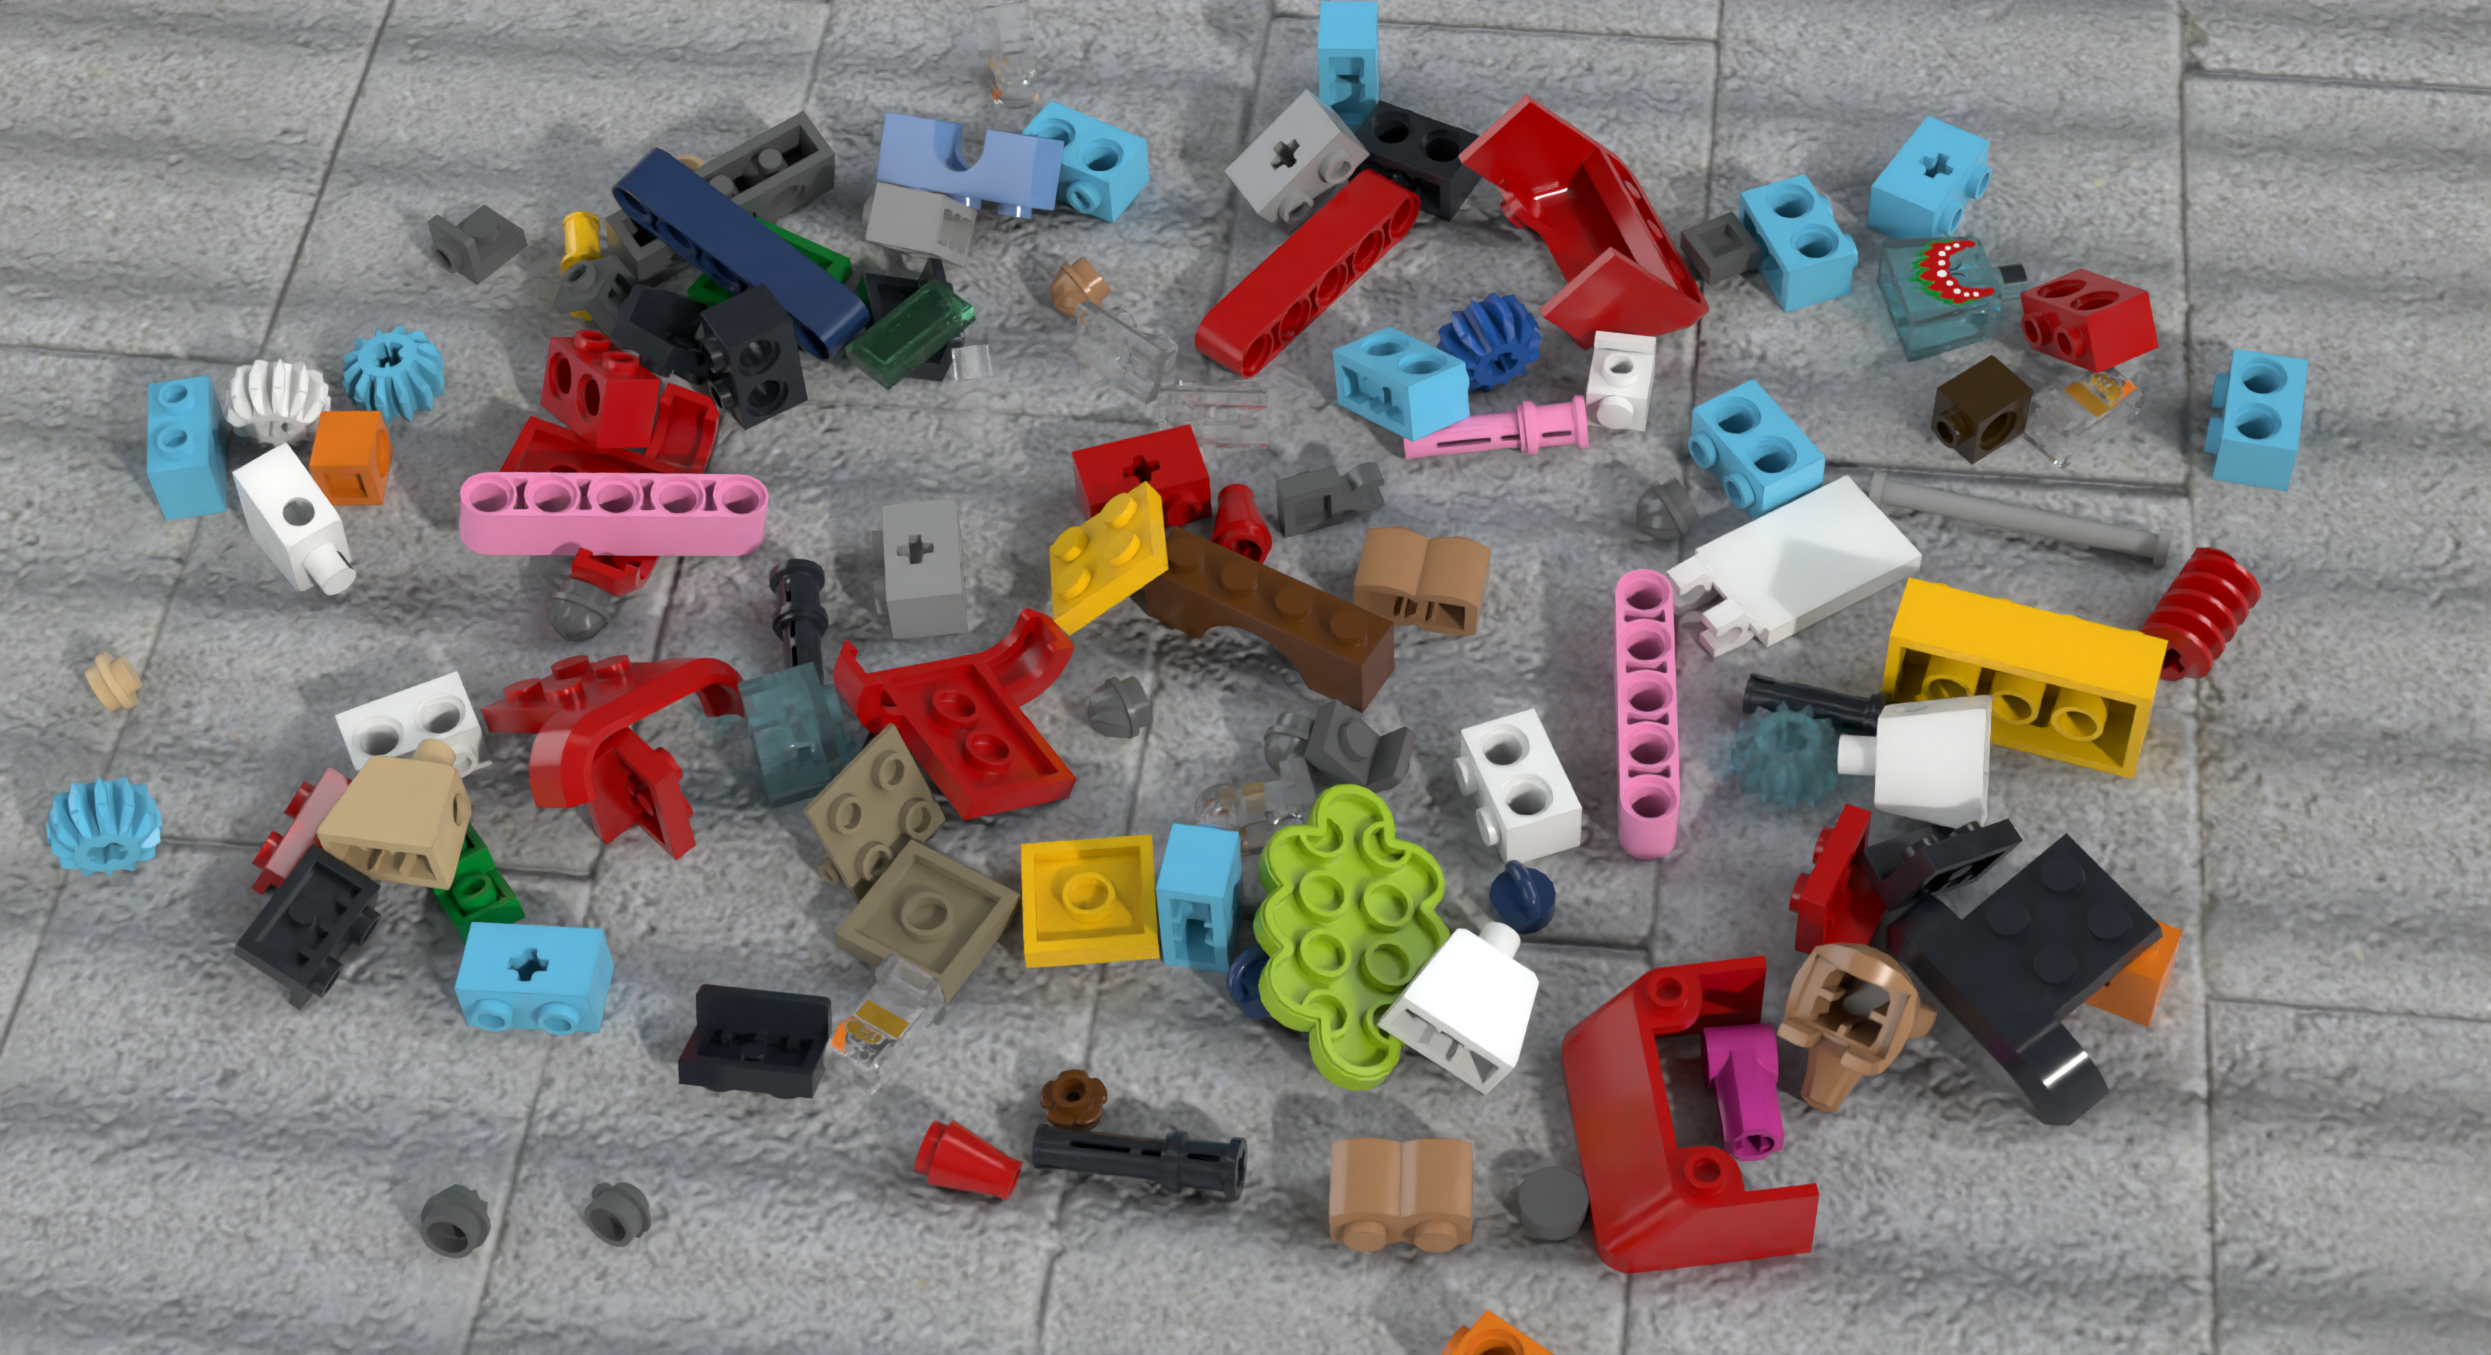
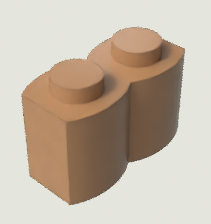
[1353,526,1491,636]
[1329,1138,1473,1253]

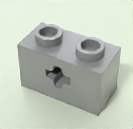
[1225,89,1370,235]
[872,498,968,640]

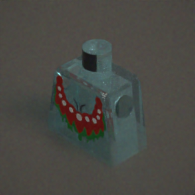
[1877,236,2028,363]

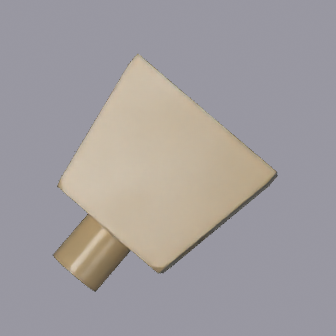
[316,739,472,890]

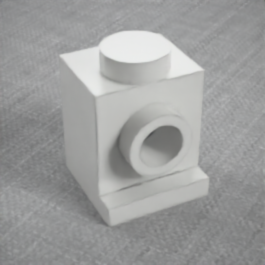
[1586,331,1656,431]

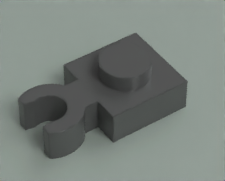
[1276,462,1385,538]

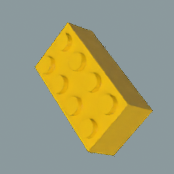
[1881,577,2168,779]

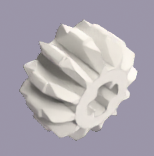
[225,358,331,447]

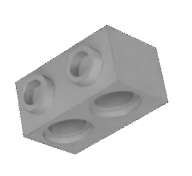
[862,182,977,267]

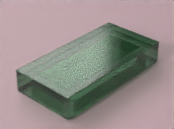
[845,278,976,390]

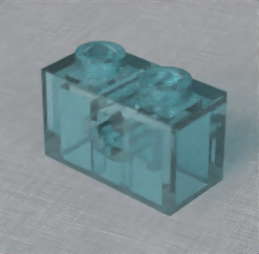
[737,662,850,809]

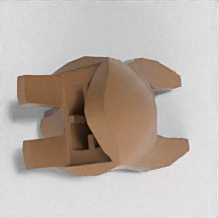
[1777,942,1938,1113]

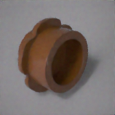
[1040,1069,1108,1131]

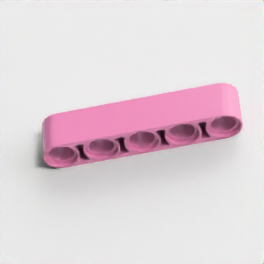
[459,472,769,556]
[1613,569,1680,860]

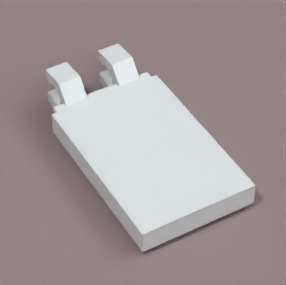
[1665,475,1922,658]

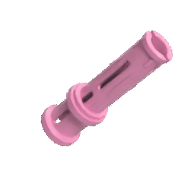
[1403,395,1589,460]

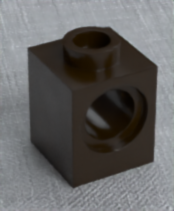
[1931,355,2034,465]

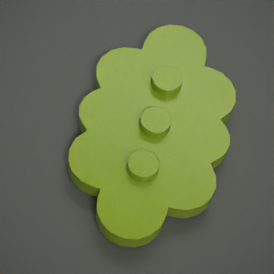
[1253,784,1450,1091]

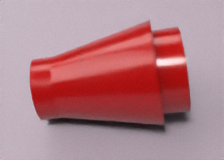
[1211,484,1272,564]
[914,1120,1023,1201]

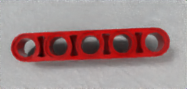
[1194,169,1421,379]

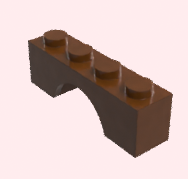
[1144,526,1395,713]

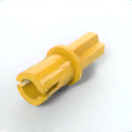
[560,211,604,322]

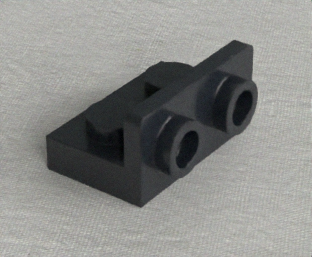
[1856,818,2023,912]
[234,844,381,1010]

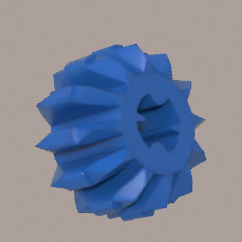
[1436,292,1543,393]

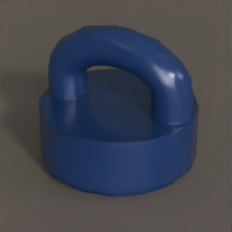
[1489,860,1556,935]
[1226,944,1271,1019]

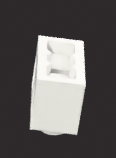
[335,671,492,778]
[1453,708,1582,866]

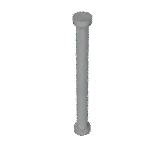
[1868,470,2173,567]

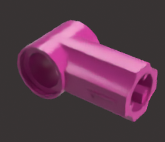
[1700,1023,1784,1161]

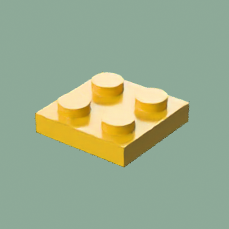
[1049,481,1168,636]
[1021,834,1160,968]

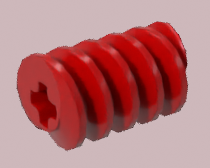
[2138,547,2261,682]

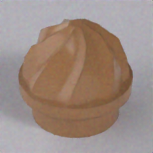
[1051,256,1112,317]

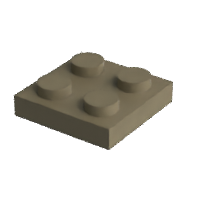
[835,839,1022,1005]

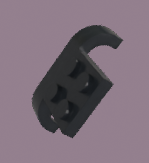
[1885,833,2163,1126]

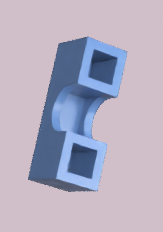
[876,112,1064,219]

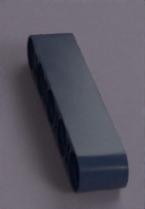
[611,147,871,362]

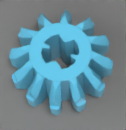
[342,324,445,425]
[46,776,163,876]

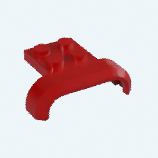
[499,382,719,598]
[833,608,1076,820]
[481,655,756,808]

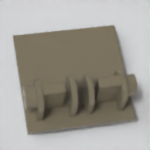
[803,723,946,905]

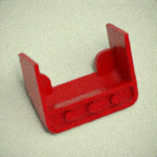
[1458,94,1709,350]
[1561,955,1819,1274]

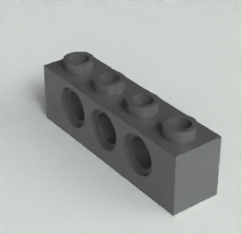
[605,111,835,287]

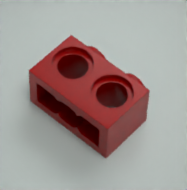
[2020,268,2159,374]
[540,330,661,449]

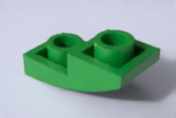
[429,822,526,946]

